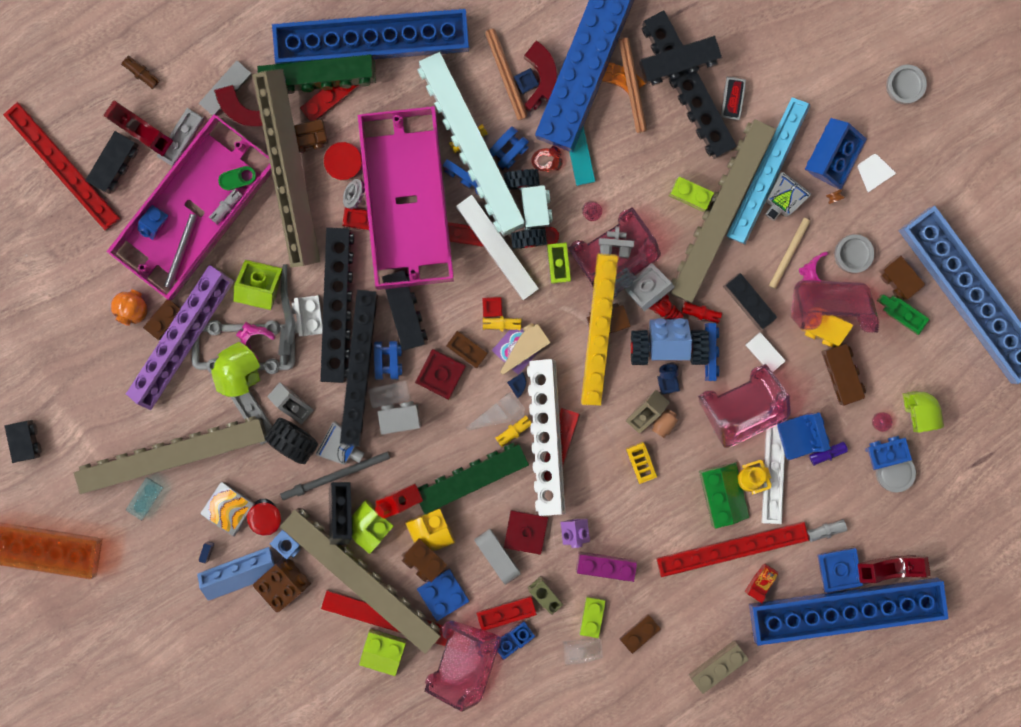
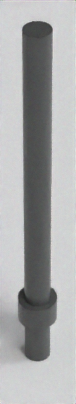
[280,452,390,500]

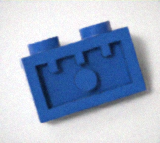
[865,436,912,470]

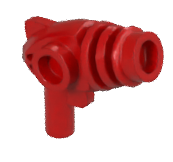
[649,294,684,319]

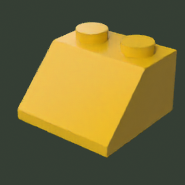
[801,308,853,348]

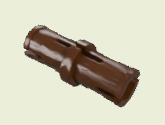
[121,55,160,89]

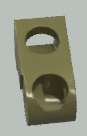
[528,576,563,615]

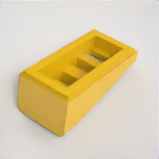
[625,442,657,484]

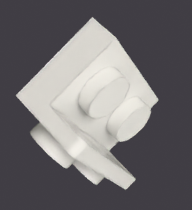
[292,295,323,336]

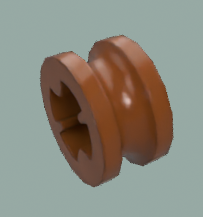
[826,189,845,204]

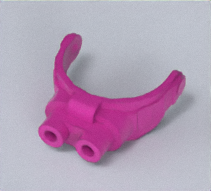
[799,252,837,287]
[236,322,276,360]

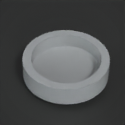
[886,65,927,104]
[834,235,874,273]
[876,461,916,492]

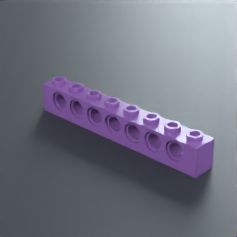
[126,265,234,410]

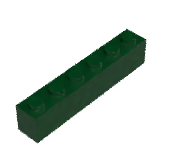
[257,54,376,94]
[418,442,529,515]

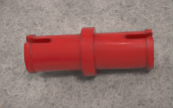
[682,301,722,324]

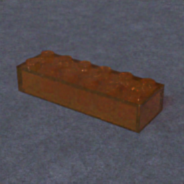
[0,522,103,579]

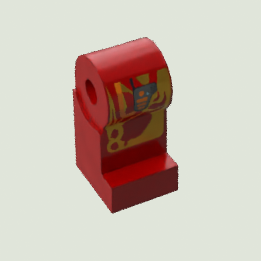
[744,564,778,603]

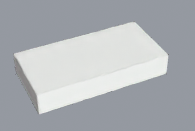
[745,332,785,373]

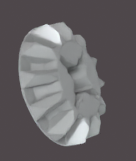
[343,179,365,210]

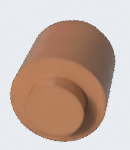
[652,409,678,438]

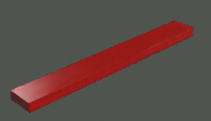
[3,102,120,231]
[342,207,484,247]
[656,521,809,577]
[321,590,473,653]

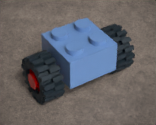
[630,318,709,365]

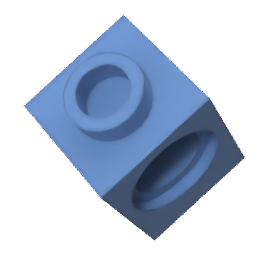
[270,530,301,559]

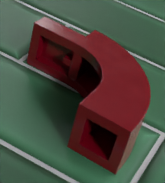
[524,40,557,112]
[214,85,263,127]
[103,100,173,156]
[857,555,931,583]

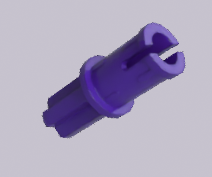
[809,442,848,466]

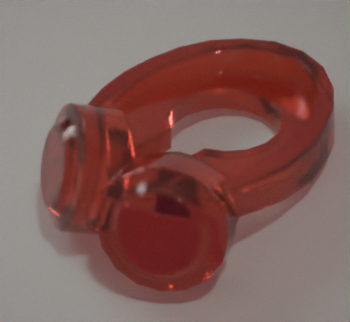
[531,146,563,172]

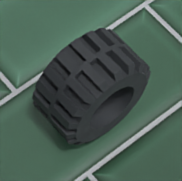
[265,418,318,464]

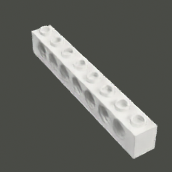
[527,359,566,516]

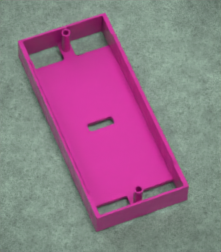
[357,106,454,290]
[106,114,272,300]

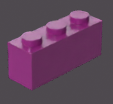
[576,552,637,582]

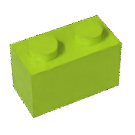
[669,177,714,212]
[547,243,571,284]

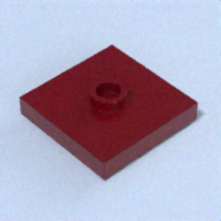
[415,349,466,400]
[504,510,548,555]

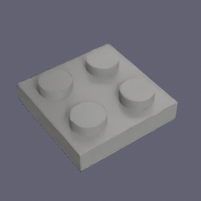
[622,263,674,312]

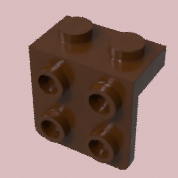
[401,539,447,582]
[253,557,311,612]

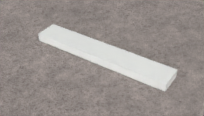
[456,195,539,300]
[762,409,787,524]

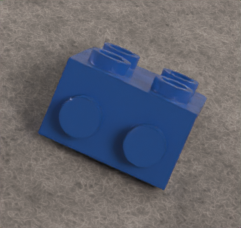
[777,412,830,460]

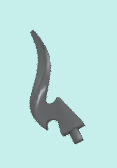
[278,264,296,365]

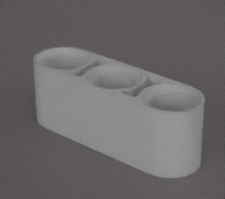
[474,529,521,585]

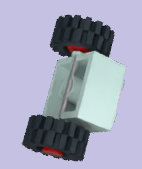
[504,169,553,249]

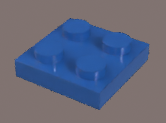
[817,548,863,593]
[417,568,469,621]

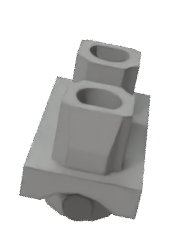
[598,226,634,258]

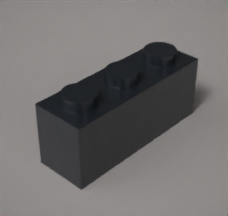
[85,131,139,194]
[723,273,777,330]
[329,482,352,545]

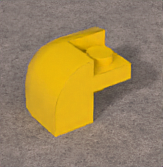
[405,508,455,551]

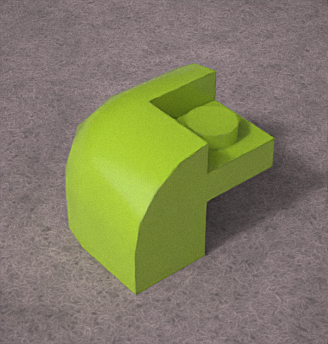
[211,342,261,397]
[902,391,944,433]
[352,499,394,554]

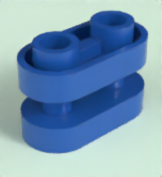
[489,126,529,170]
[374,341,402,380]

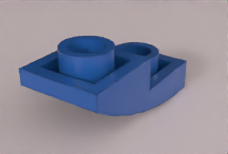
[492,621,535,660]

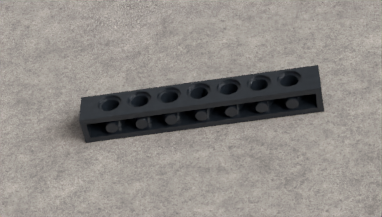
[641,10,737,159]
[320,228,354,383]
[340,290,378,447]

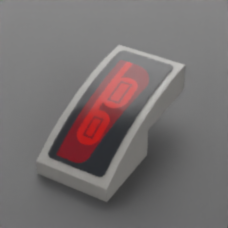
[720,77,746,120]

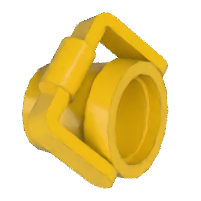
[737,460,772,495]

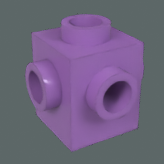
[561,519,590,548]

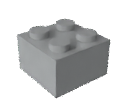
[377,401,421,435]

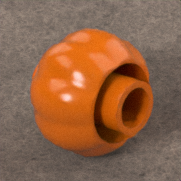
[111,289,147,326]

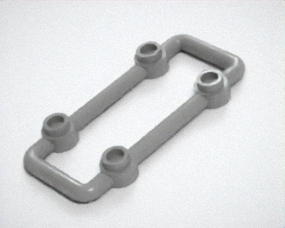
[192,320,295,374]

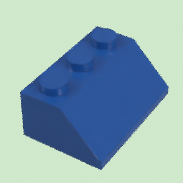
[805,118,867,190]

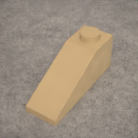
[500,323,550,375]

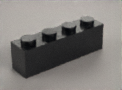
[639,36,722,86]
[382,270,428,351]

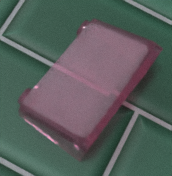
[568,207,661,289]
[791,280,879,333]
[698,364,791,448]
[424,620,501,712]

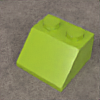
[233,260,282,310]
[359,628,407,676]

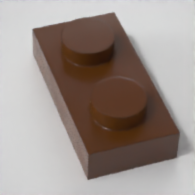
[143,299,181,340]
[446,331,488,369]
[619,614,661,654]

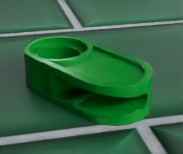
[218,166,257,190]

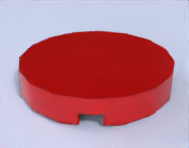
[324,142,362,181]

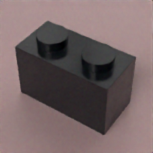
[4,420,42,463]

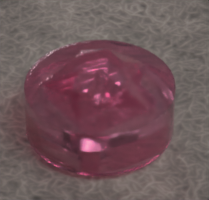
[582,201,602,221]
[872,412,892,431]

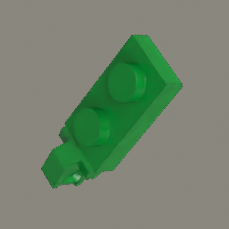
[877,294,929,335]

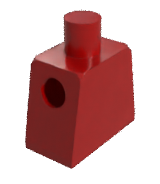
[375,484,423,519]

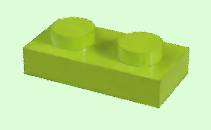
[579,596,605,638]

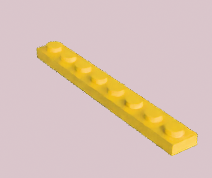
[581,253,618,405]

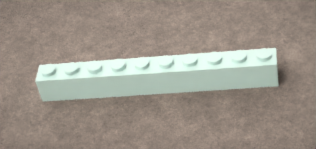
[417,52,525,236]

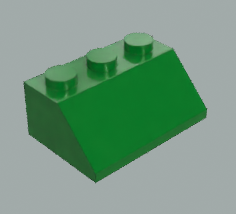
[699,462,749,529]

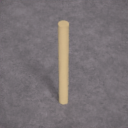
[769,218,810,289]

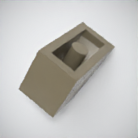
[626,390,670,434]

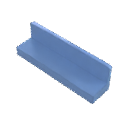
[197,547,275,600]

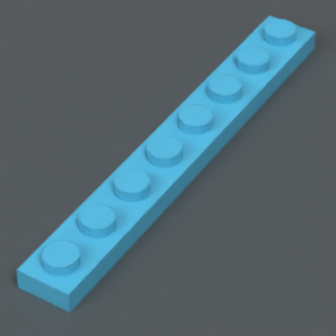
[727,97,810,244]

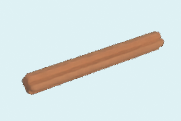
[485,29,527,120]
[619,38,647,133]

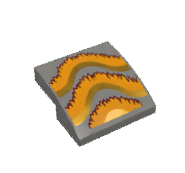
[200,482,256,536]

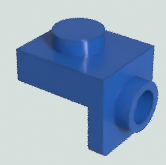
[137,205,168,240]

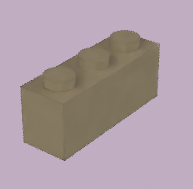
[689,641,749,694]

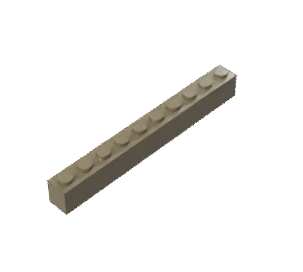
[253,69,320,267]
[669,119,776,303]
[73,416,267,494]
[280,508,442,654]

